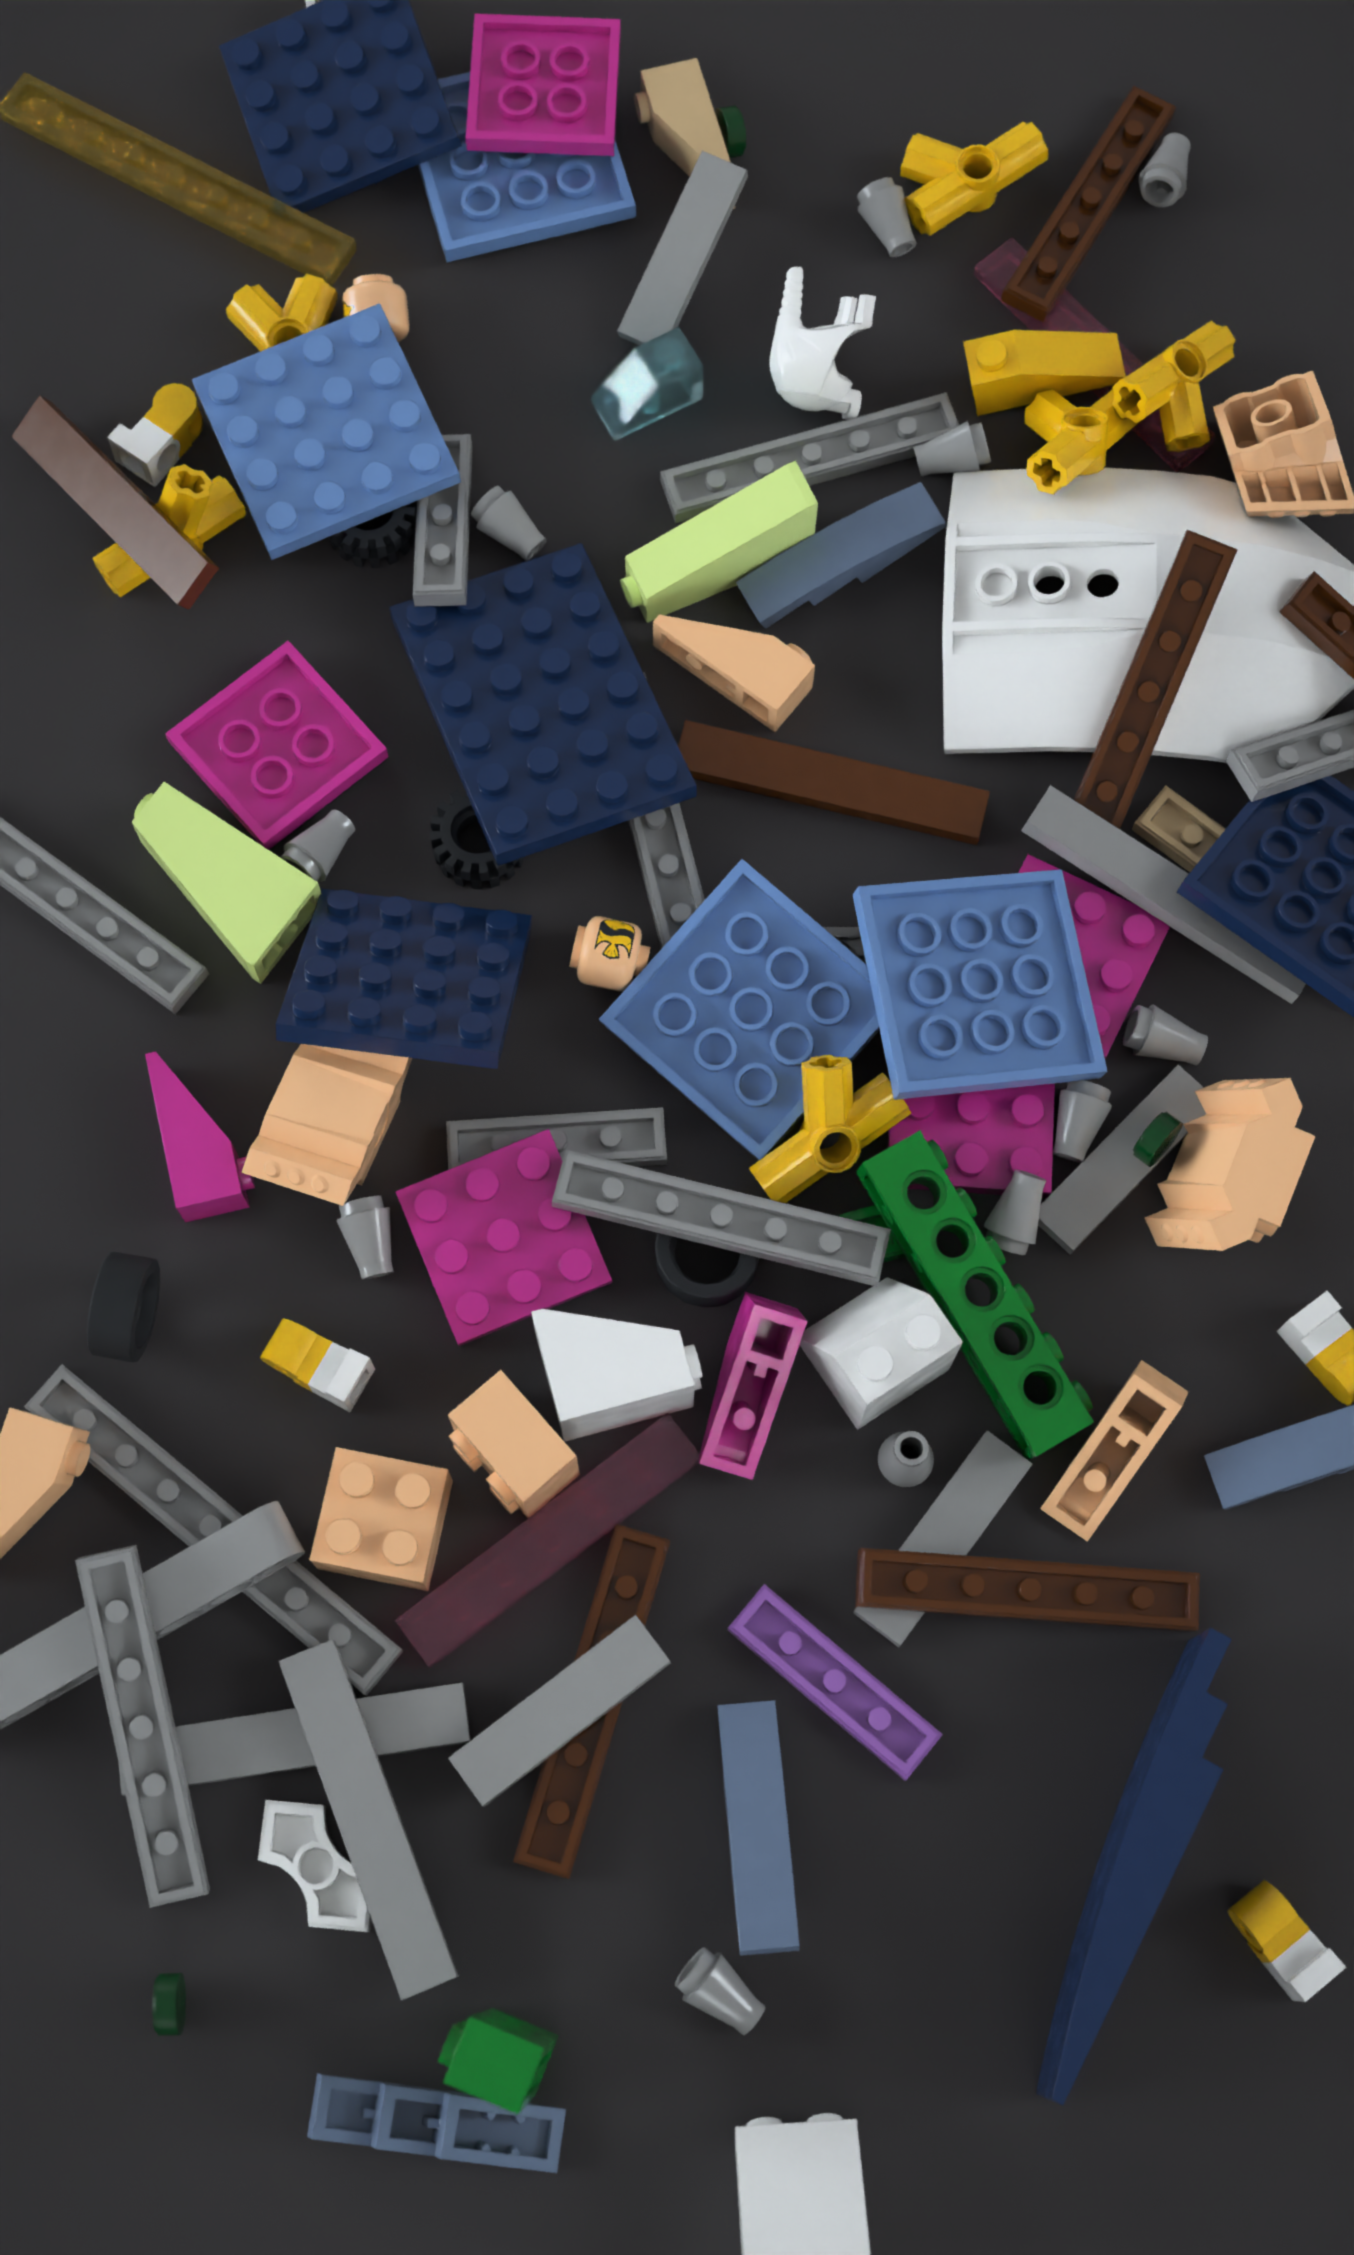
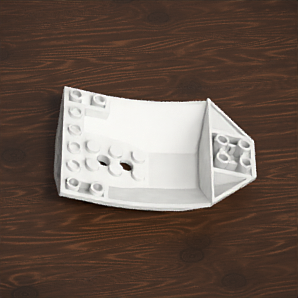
[942,468,1354,763]

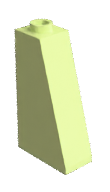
[620,461,818,623]
[132,782,322,984]

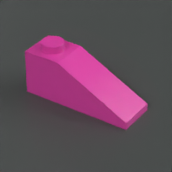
[145,1052,255,1222]
[698,1292,808,1480]

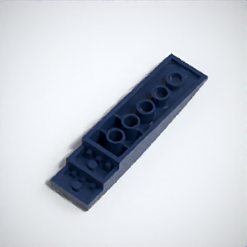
[1036,1627,1232,2105]

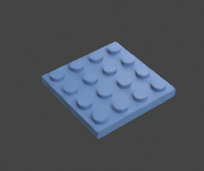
[418,72,636,262]
[192,303,461,560]
[599,859,880,1161]
[852,869,1108,1100]

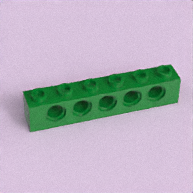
[856,1130,1094,1460]
[438,2008,559,2115]

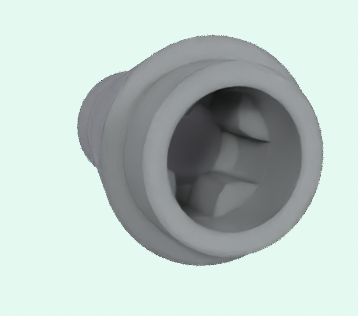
[1139,133,1191,207]
[857,177,917,258]
[914,421,991,477]
[471,486,547,561]
[280,809,355,882]
[1123,1004,1208,1066]
[1053,1080,1112,1163]
[983,1169,1046,1255]
[336,1195,394,1280]
[878,1431,934,1487]
[675,1947,765,2035]

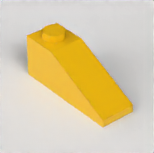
[963,330,1126,416]

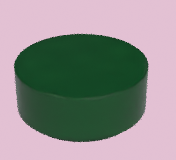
[715,105,746,158]
[1133,1112,1183,1167]
[152,1973,186,2036]

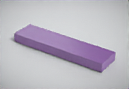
[727,1584,943,1781]

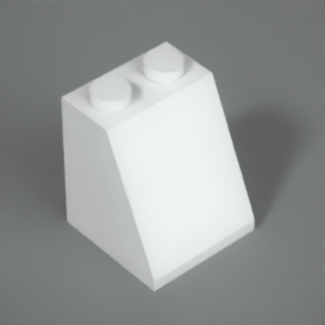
[800,1277,963,1430]
[531,1309,702,1442]
[735,2113,871,2255]

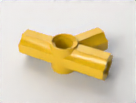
[900,122,1048,236]
[226,274,338,351]
[1111,321,1236,452]
[1025,389,1138,495]
[92,464,247,597]
[749,1055,912,1203]

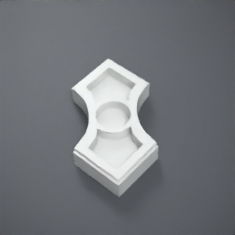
[258,1800,371,1932]

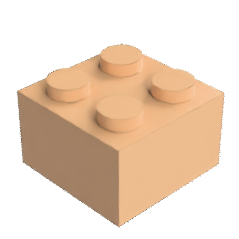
[448,1370,580,1519]
[309,1447,453,1591]

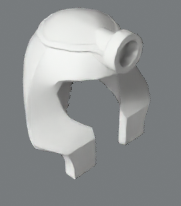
[769,267,876,420]

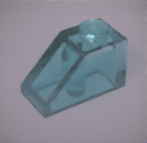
[591,327,703,441]

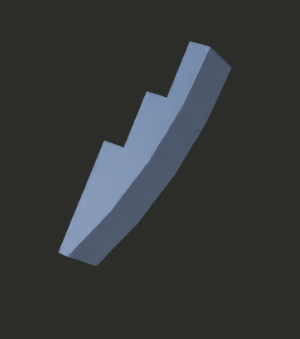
[736,482,947,629]
[1204,1405,1354,1510]
[717,1700,799,1956]
[307,2073,566,2173]

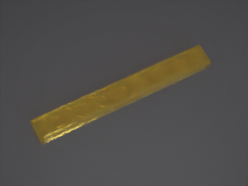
[0,72,357,287]

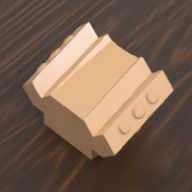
[1213,370,1354,518]
[242,1044,412,1206]
[1145,1078,1316,1251]

